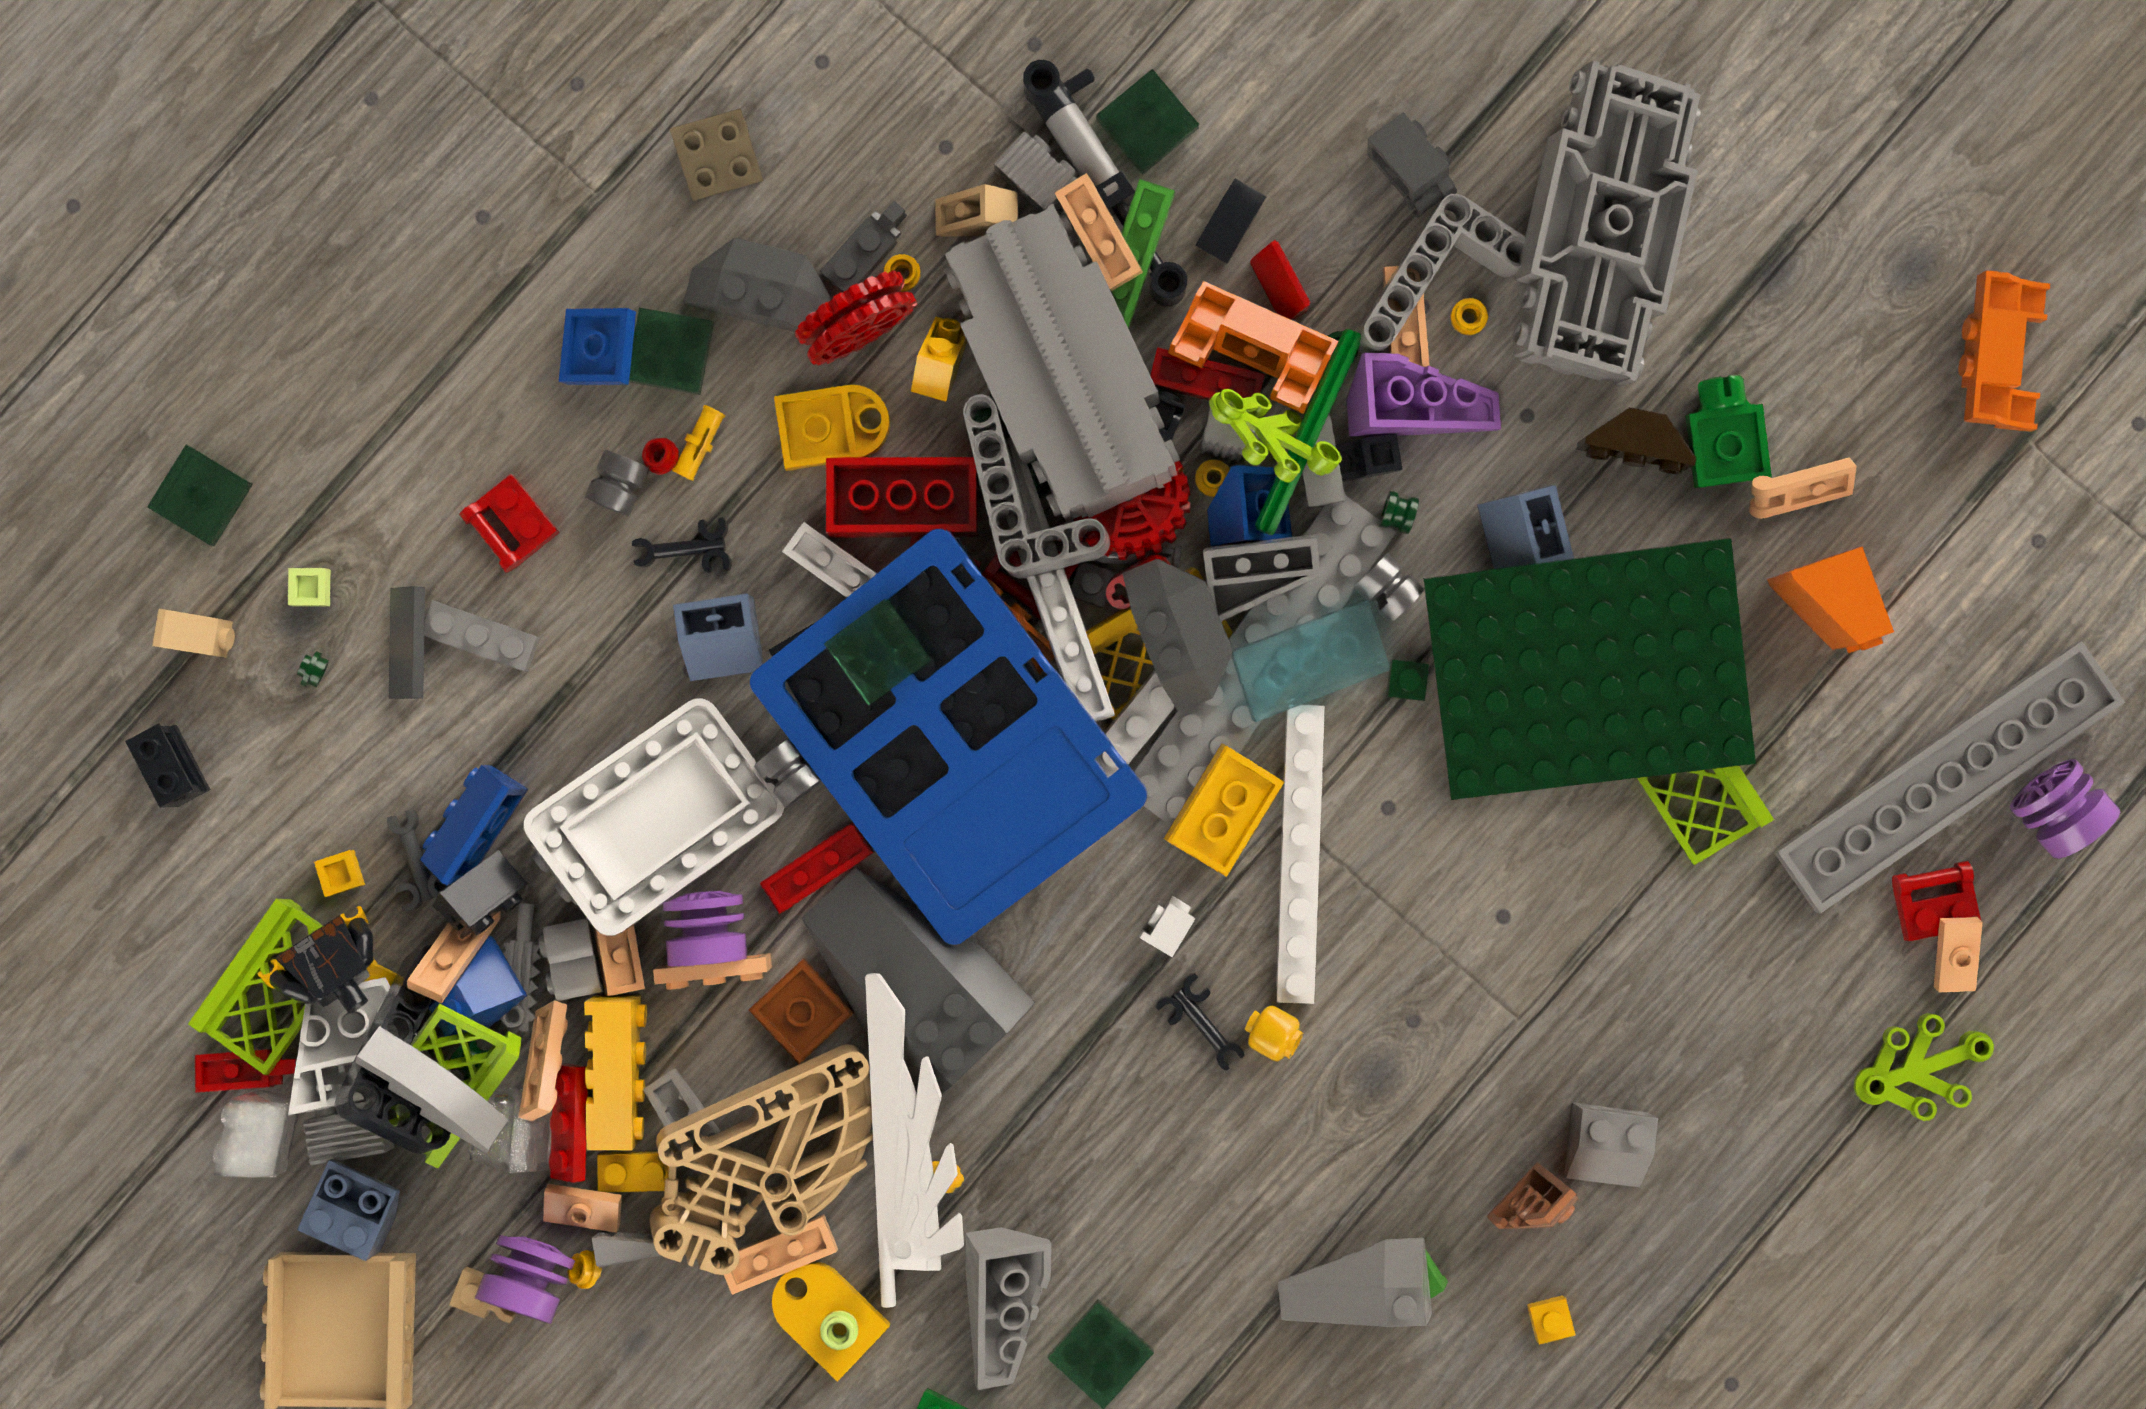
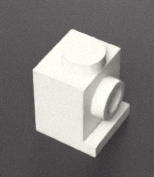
[1139,896,1195,957]

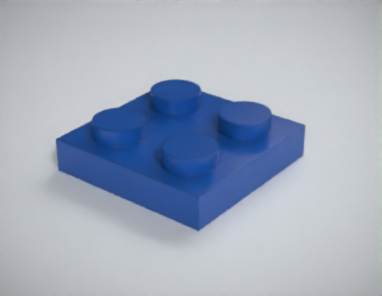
[559,308,636,385]

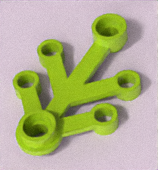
[1209,389,1342,483]
[1854,1013,1994,1121]

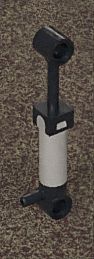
[1023,60,1187,307]

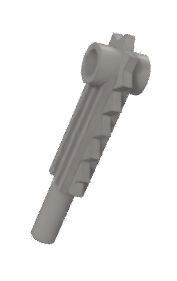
[499,903,543,1034]

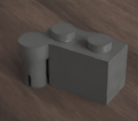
[1367,112,1457,217]

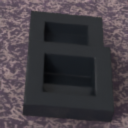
[1195,178,1267,264]
[1336,433,1403,482]

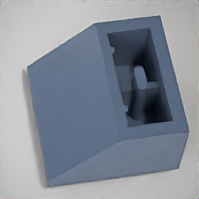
[1477,485,1574,569]
[673,594,764,682]
[297,1159,400,1261]

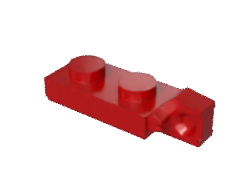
[195,1049,297,1093]

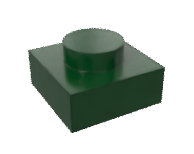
[1386,660,1429,701]

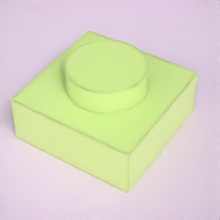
[288,568,331,606]

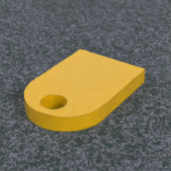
[774,385,890,471]
[772,1261,891,1382]

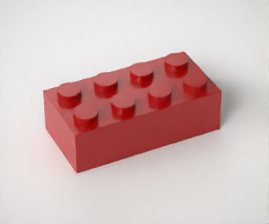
[826,457,978,538]

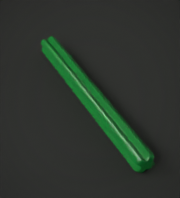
[1255,329,1361,535]

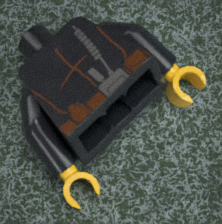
[257,906,374,1014]

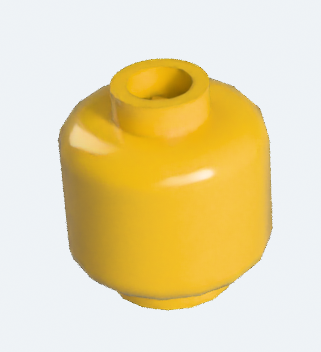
[1245,1005,1303,1062]

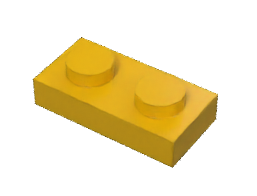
[597,1151,675,1192]

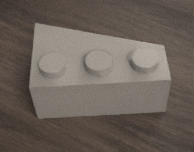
[1203,534,1321,622]

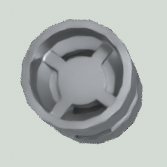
[584,449,649,517]
[1353,553,1424,624]
[754,739,822,808]

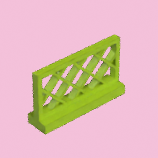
[1637,766,1774,865]
[188,898,323,1075]
[389,1003,521,1168]

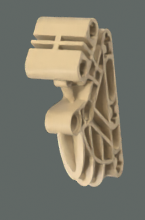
[649,1044,873,1275]

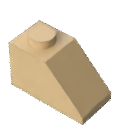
[935,184,1018,237]
[152,609,235,658]

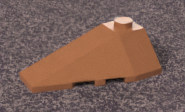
[1486,1162,1578,1229]

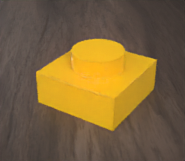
[314,850,365,897]
[1527,1295,1575,1345]

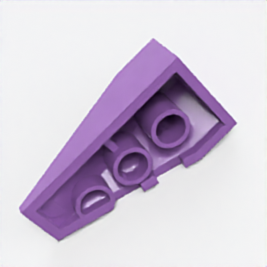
[1347,353,1501,437]

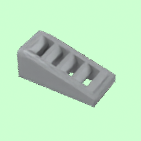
[592,1231,659,1268]

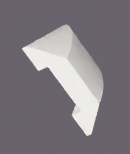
[288,977,433,1116]

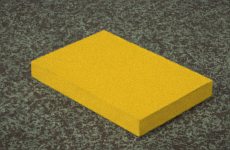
[1163,743,1284,877]

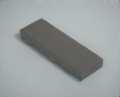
[389,586,425,699]

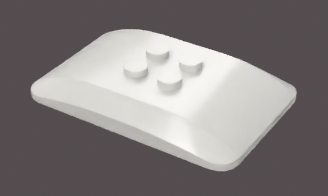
[524,698,784,936]

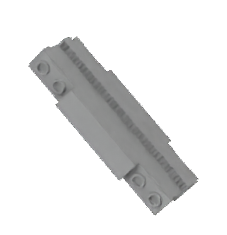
[1512,60,1701,387]
[944,204,1180,524]

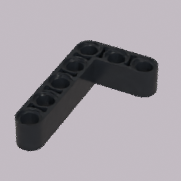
[335,945,451,1154]

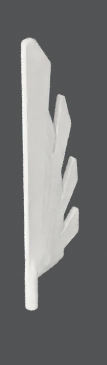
[865,973,964,1308]

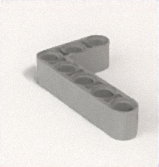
[1357,194,1526,354]
[963,394,1110,578]

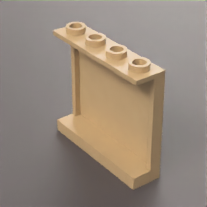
[260,1252,416,1409]

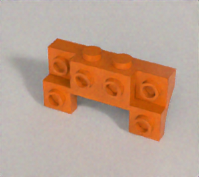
[1958,270,2050,432]
[1168,281,1338,414]

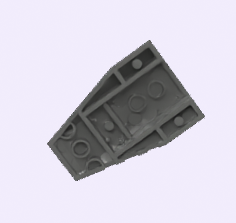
[801,867,1035,1094]

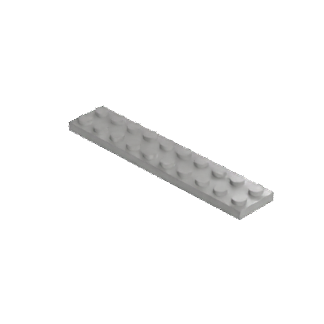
[1133,495,1396,826]
[1773,641,2125,913]

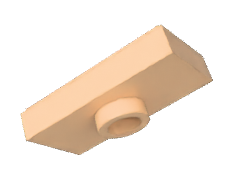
[1934,917,1983,992]
[543,1184,622,1233]

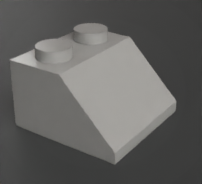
[1564,1103,1658,1188]

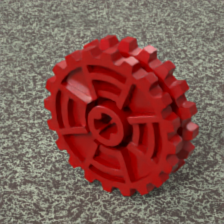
[795,270,917,366]
[1073,460,1191,560]

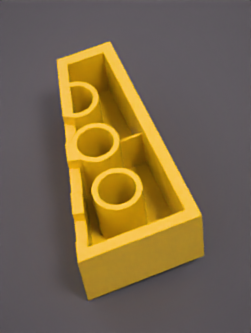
[584,995,647,1150]

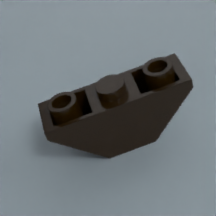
[1576,407,1696,474]

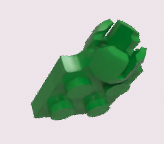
[1685,375,1772,488]

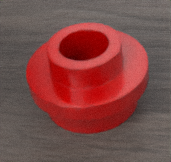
[642,438,679,475]

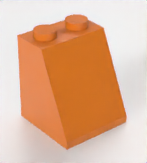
[1767,547,1894,653]

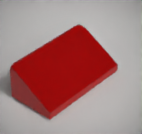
[1250,240,1311,320]

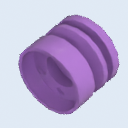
[2010,759,2121,859]
[663,890,747,966]
[474,1235,575,1324]

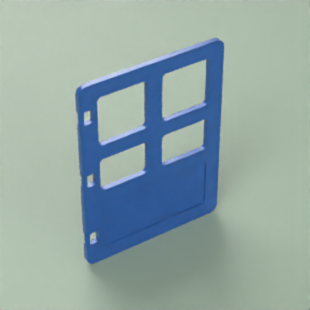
[750,529,1148,945]

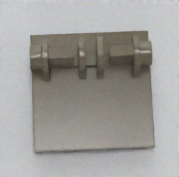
[669,108,763,201]

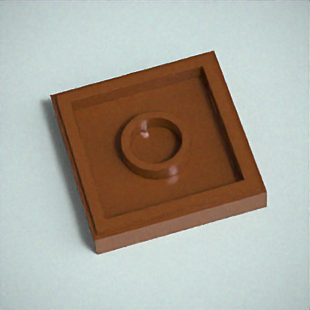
[749,958,854,1064]

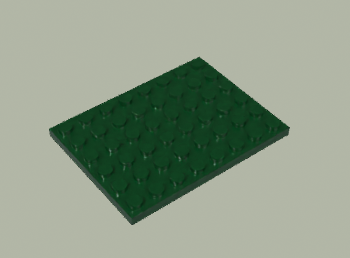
[1423,538,1756,800]

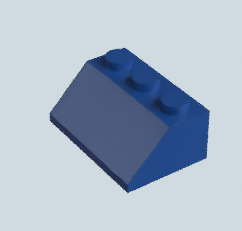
[420,765,528,886]

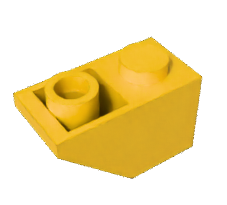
[911,316,967,402]

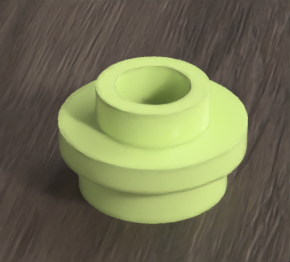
[820,1310,859,1350]

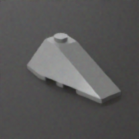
[965,1227,1051,1390]
[1278,1238,1432,1327]

